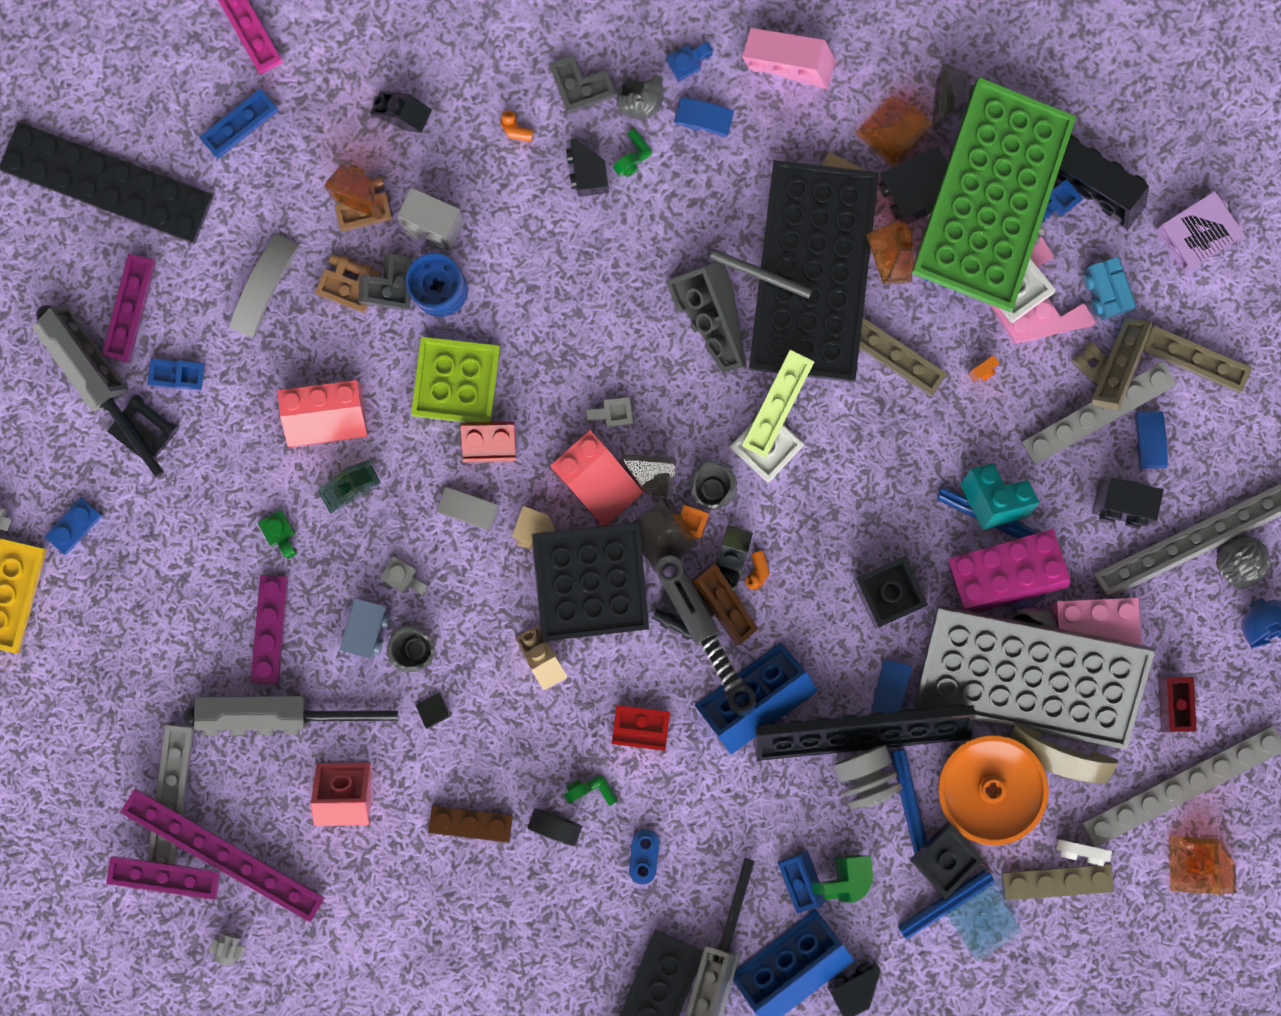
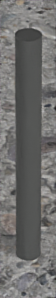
[710,249,812,299]

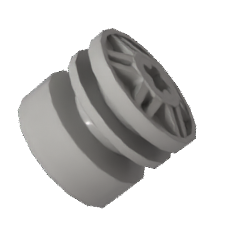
[833,745,903,809]

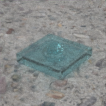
[946,884,1023,961]

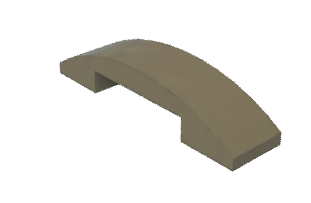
[1009,723,1118,784]

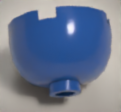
[1242,598,1281,648]

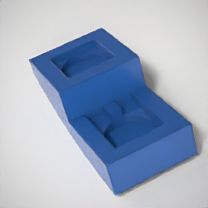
[674,97,734,137]
[147,358,205,390]
[1135,411,1168,469]

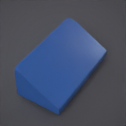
[871,659,912,714]
[777,851,827,913]

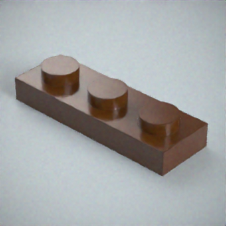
[692,563,758,645]
[428,806,513,843]

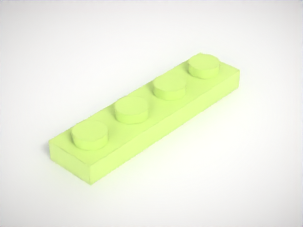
[742,349,814,458]

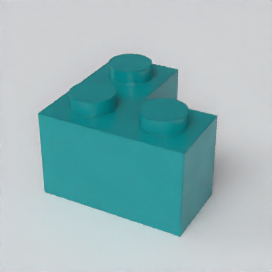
[960,463,1040,530]

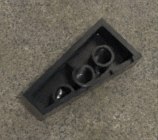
[1057,134,1149,230]

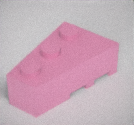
[742,28,836,89]
[1051,598,1142,645]

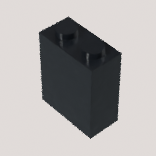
[878,146,947,227]

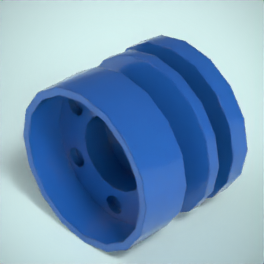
[405,253,469,317]

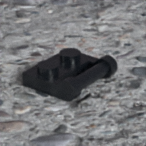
[107,394,179,459]

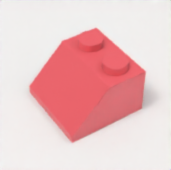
[310,762,371,826]

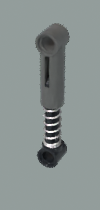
[656,556,757,716]

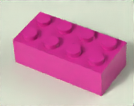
[948,529,1070,613]

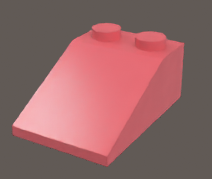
[550,430,644,526]

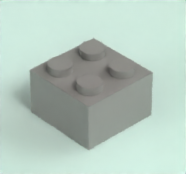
[397,188,464,250]

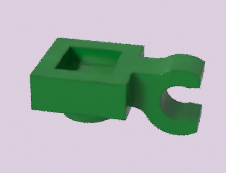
[258,510,297,559]

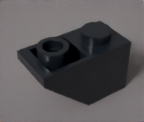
[370,91,432,133]
[566,139,609,197]
[716,525,753,592]
[828,961,881,1016]

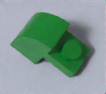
[812,855,873,903]

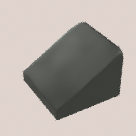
[415,692,451,729]

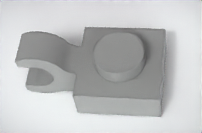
[585,397,633,428]
[380,556,429,596]

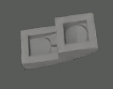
[436,487,499,531]

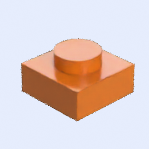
[968,355,1000,382]
[676,504,710,539]

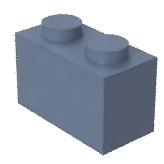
[339,598,391,660]

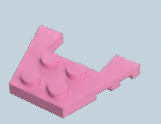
[989,237,1096,344]

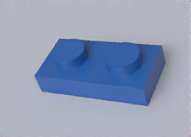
[44,497,103,555]

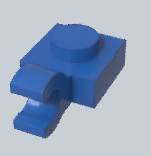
[665,42,713,82]
[1041,179,1083,224]

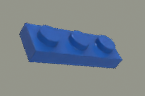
[199,88,278,160]

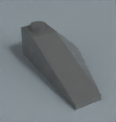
[666,261,746,373]

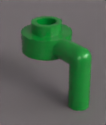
[613,128,652,178]
[563,775,618,806]

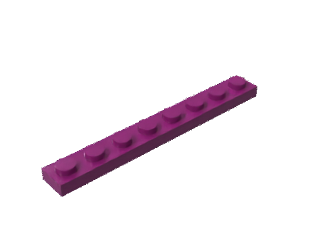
[120,788,325,923]

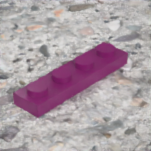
[102,254,156,363]
[250,575,288,684]
[106,856,221,900]

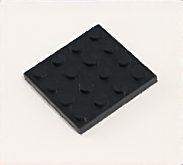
[531,522,649,642]

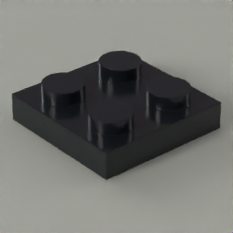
[909,822,984,900]

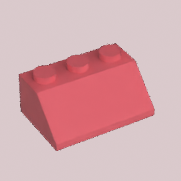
[277,380,368,447]

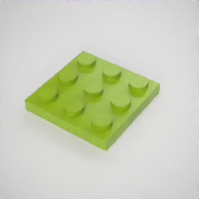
[411,337,501,423]

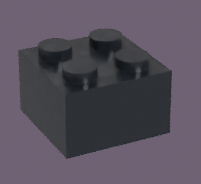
[1092,477,1164,529]
[852,556,928,629]

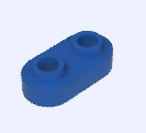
[629,829,659,885]

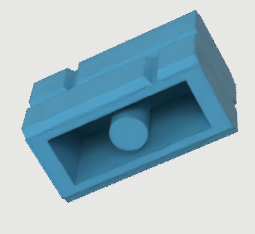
[1083,257,1137,320]

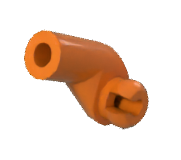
[500,110,534,142]
[745,550,770,590]

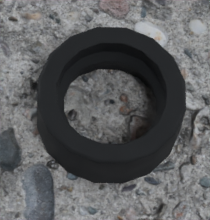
[527,808,582,846]

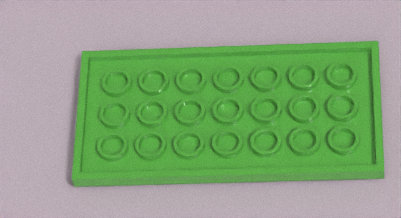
[911,77,1076,312]

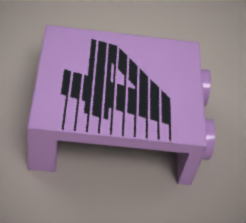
[1156,191,1245,274]

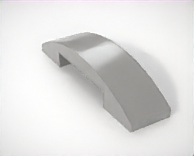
[229,233,300,339]

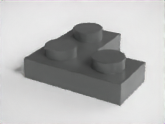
[549,55,616,114]
[358,253,412,311]

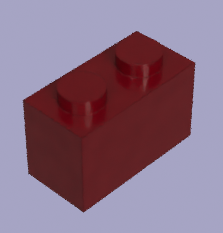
[1158,677,1197,732]

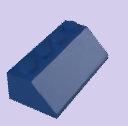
[694,642,818,755]
[733,909,854,1016]

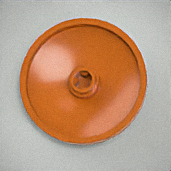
[938,735,1049,845]

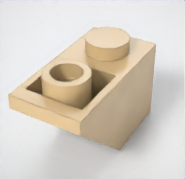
[512,506,556,550]
[515,625,567,690]

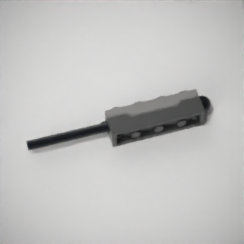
[32,305,164,478]
[184,696,399,735]
[685,858,755,1016]

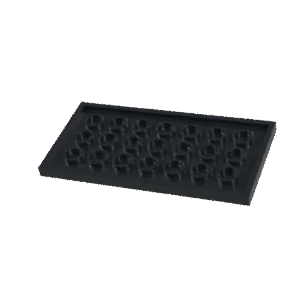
[749,160,879,383]

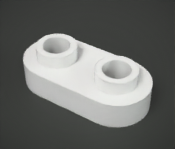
[1056,839,1112,866]

